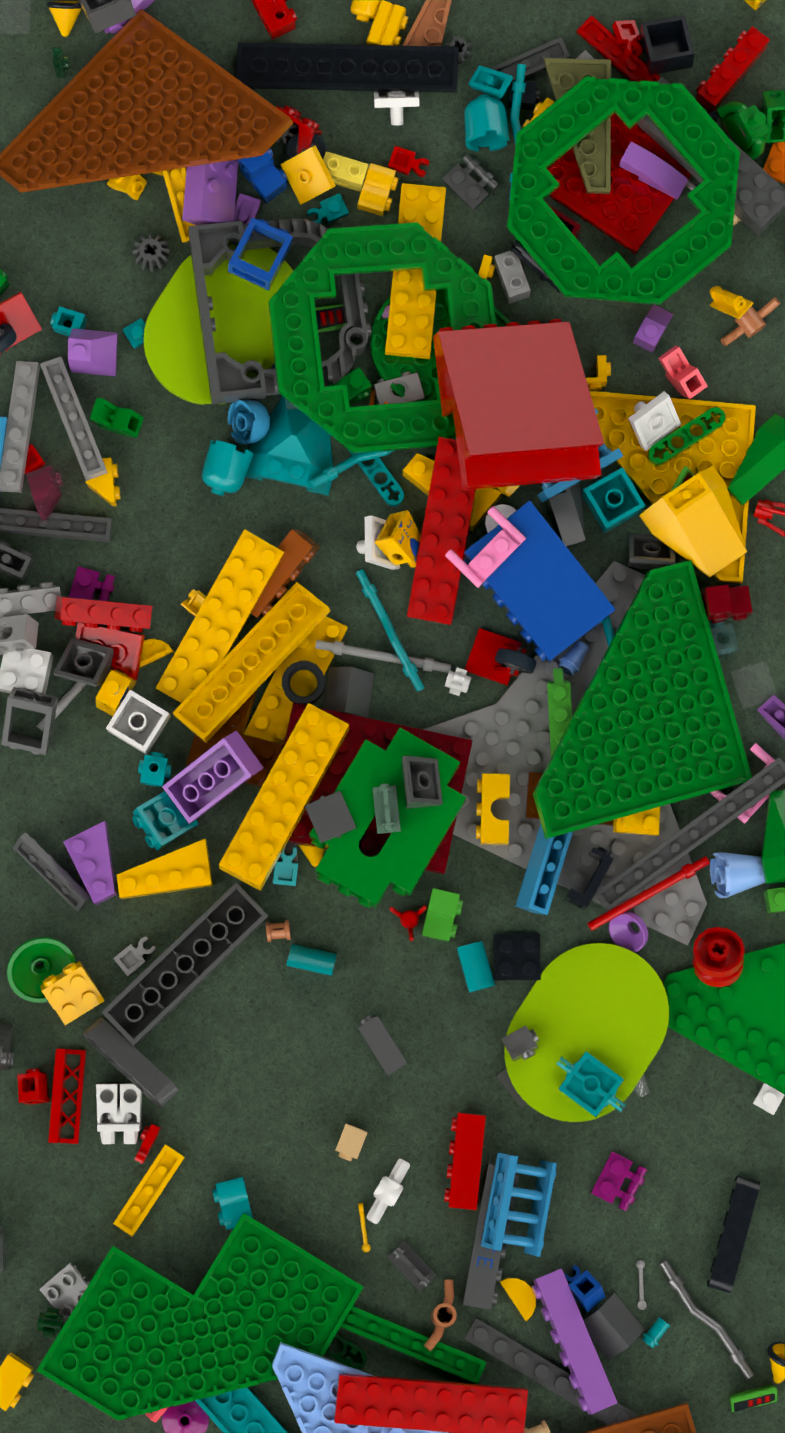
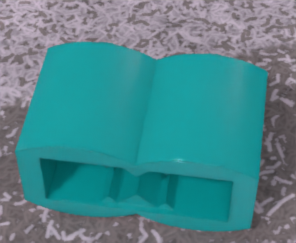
[212,1176,253,1230]

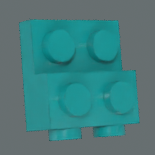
[132,791,199,851]

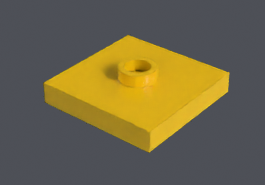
[280,145,336,205]

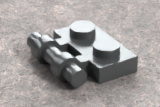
[442,153,500,211]

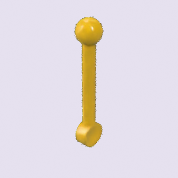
[358,1203,371,1253]

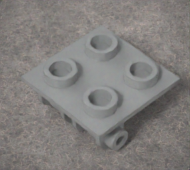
[39,1263,90,1322]

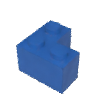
[238,148,288,204]

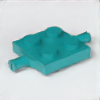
[556,1051,626,1118]

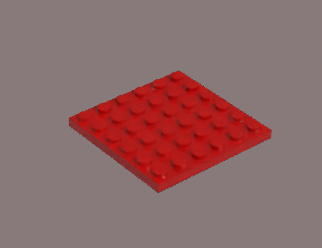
[547,113,691,254]

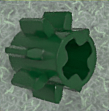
[37,1307,64,1339]

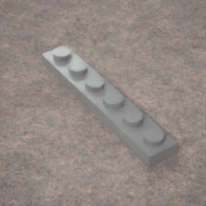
[40,356,107,481]
[0,361,40,493]

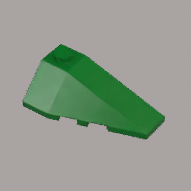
[727,414,785,506]

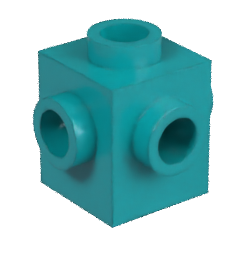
[138,752,172,788]

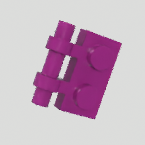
[69,567,115,601]
[591,1151,647,1211]

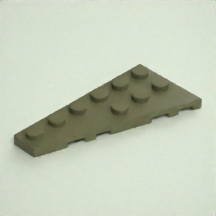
[543,58,611,194]

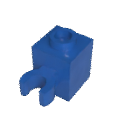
[564,1265,605,1312]

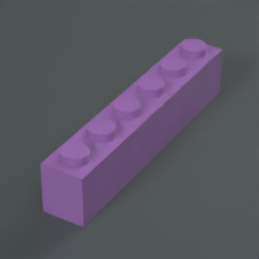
[532,1268,617,1415]

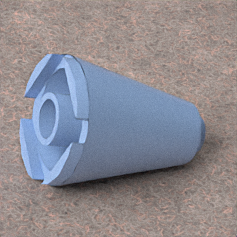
[710,852,765,898]

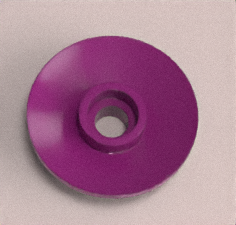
[162,1400,209,1433]

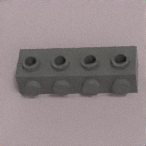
[0,540,35,583]

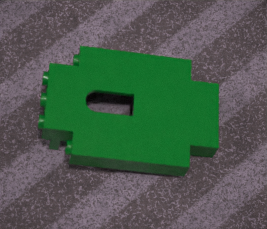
[309,728,466,909]

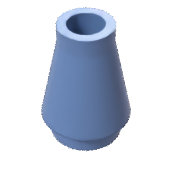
[558,641,589,676]

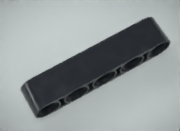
[707,1175,760,1293]

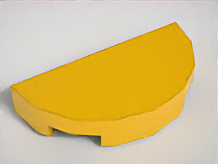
[139,639,174,668]
[500,1278,536,1321]

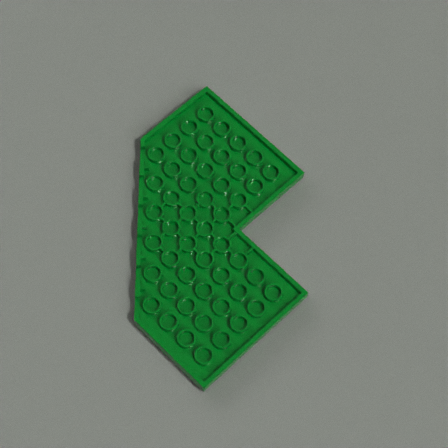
[36,1213,364,1421]

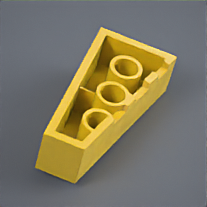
[403,453,502,532]
[117,839,213,899]

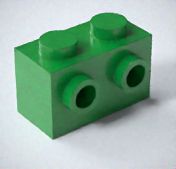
[331,367,372,407]

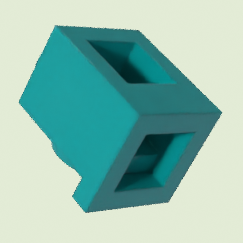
[50,306,87,336]

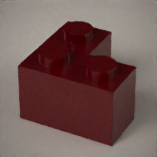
[701,584,753,625]

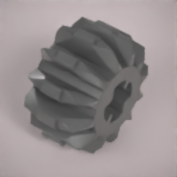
[132,233,171,272]

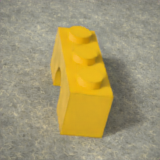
[476,773,510,845]

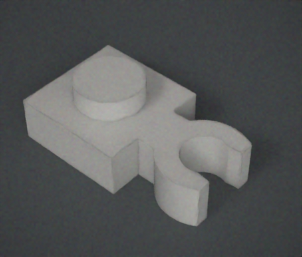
[113,937,156,977]

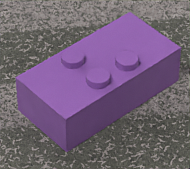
[182,159,238,225]
[162,731,264,824]

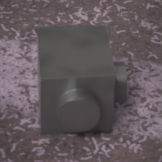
[502,1026,540,1061]

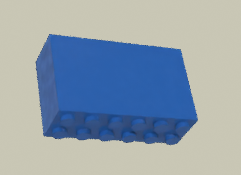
[464,501,616,663]

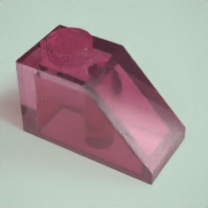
[26,465,63,521]

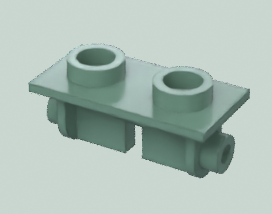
[372,784,401,834]

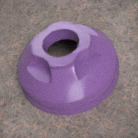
[609,911,648,952]

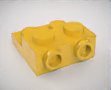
[40,961,105,1025]

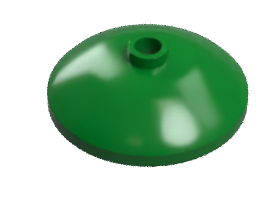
[7,937,76,1003]

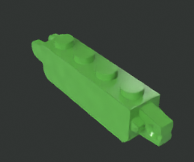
[547,668,572,757]

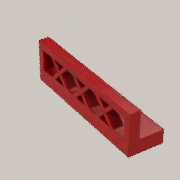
[48,1048,86,1144]

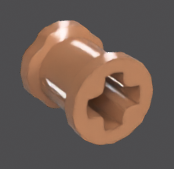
[266,920,291,942]

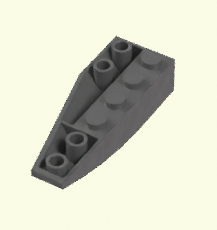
[541,482,586,547]

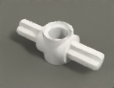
[366,1158,410,1224]

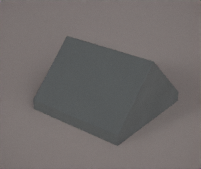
[627,533,675,570]
[53,638,114,687]
[323,667,374,718]
[401,756,443,809]
[583,1293,645,1360]

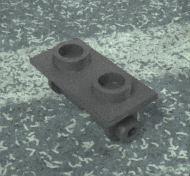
[388,1241,436,1292]

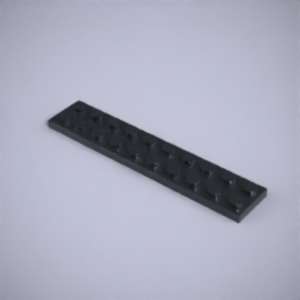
[236,43,459,93]

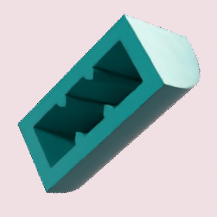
[456,941,495,993]
[286,944,337,976]

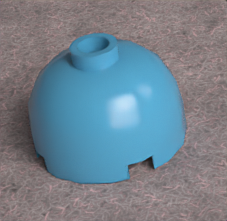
[227,399,270,445]

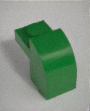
[90,398,144,438]

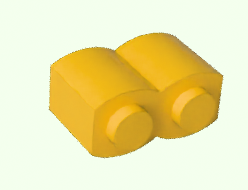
[357,163,399,217]

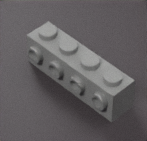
[0,582,61,617]

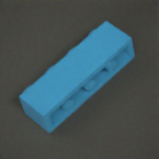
[515,823,573,915]

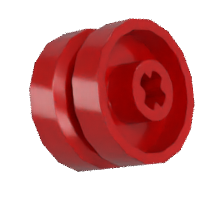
[693,927,745,987]

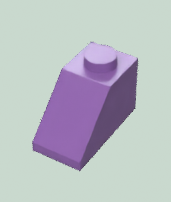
[633,304,673,353]
[757,695,785,740]

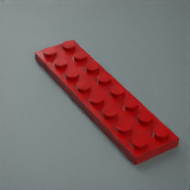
[407,437,477,625]
[334,1373,528,1433]

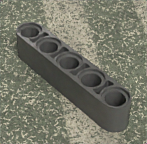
[83,1017,178,1108]

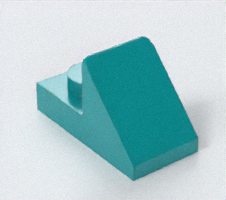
[468,65,513,100]

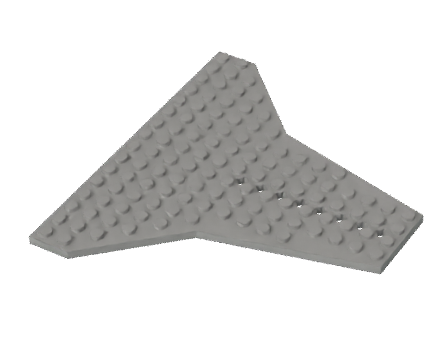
[423,561,707,946]

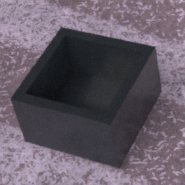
[640,15,695,75]

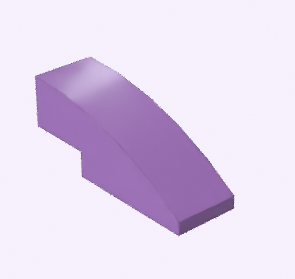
[619,141,688,200]

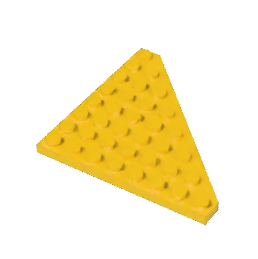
[590,391,756,584]

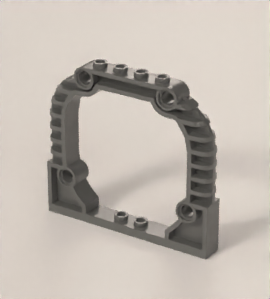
[188,218,371,405]

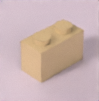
[335,1123,368,1161]

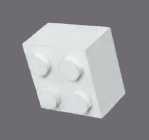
[0,649,54,694]
[106,690,171,755]

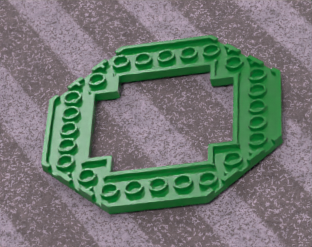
[507,76,740,305]
[268,222,496,454]

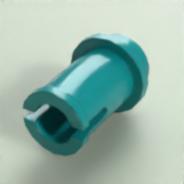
[642,1317,670,1348]

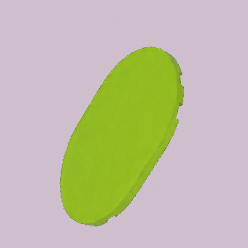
[144,244,293,405]
[504,943,669,1122]

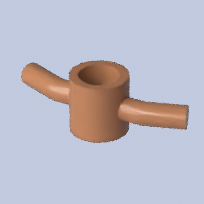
[721,297,780,346]
[424,1280,457,1351]

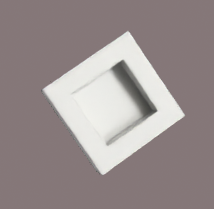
[753,1083,785,1115]

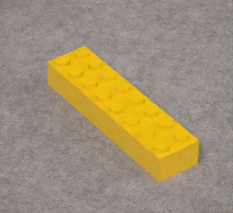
[219,703,349,891]

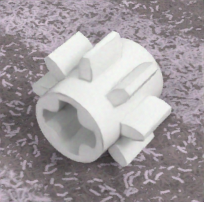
[445,667,471,696]

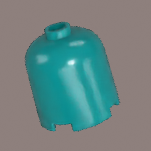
[464,94,509,152]
[201,440,254,496]

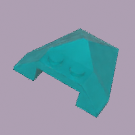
[246,396,333,496]

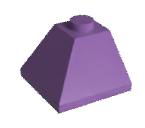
[68,328,117,376]

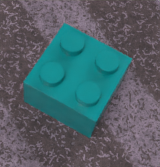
[582,467,645,533]

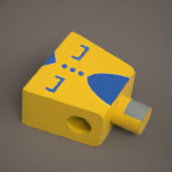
[375,510,421,568]
[96,670,137,716]

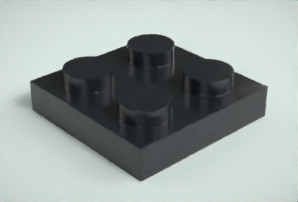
[494,934,541,981]

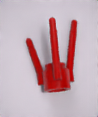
[753,499,785,537]
[389,905,427,941]

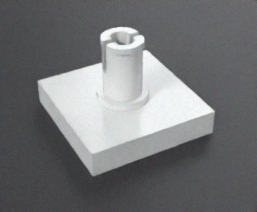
[374,91,419,125]
[628,391,681,451]
[356,515,400,570]

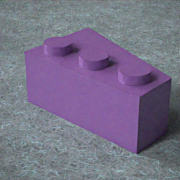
[63,821,117,905]

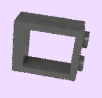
[1,687,58,755]
[358,1014,407,1076]

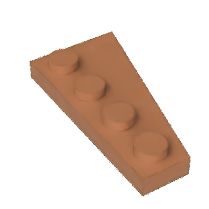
[402,0,452,46]

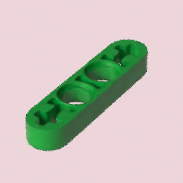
[648,407,726,466]

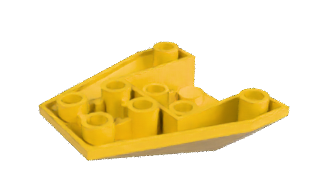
[639,466,747,578]

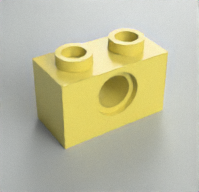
[323,152,369,192]

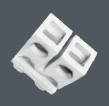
[96,1083,143,1144]

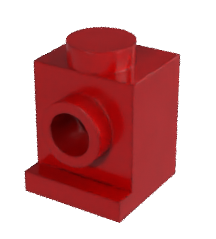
[17,1069,50,1105]

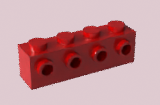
[251,0,297,40]
[696,26,770,111]
[55,596,152,632]
[444,1113,486,1210]

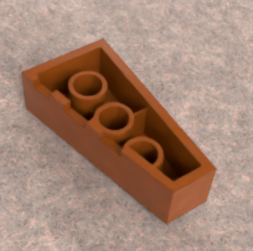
[251,529,320,618]

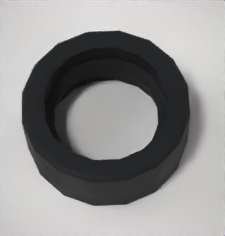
[282,661,325,705]

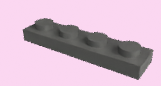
[490,37,570,86]
[13,832,90,912]

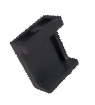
[564,847,614,910]

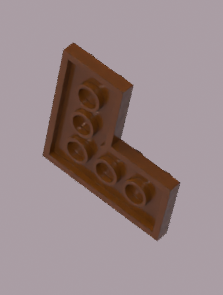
[185,691,284,787]

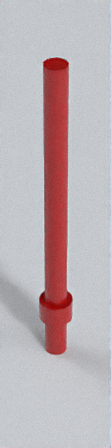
[587,856,710,931]

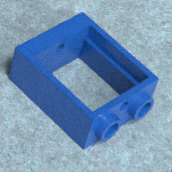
[228,217,293,291]

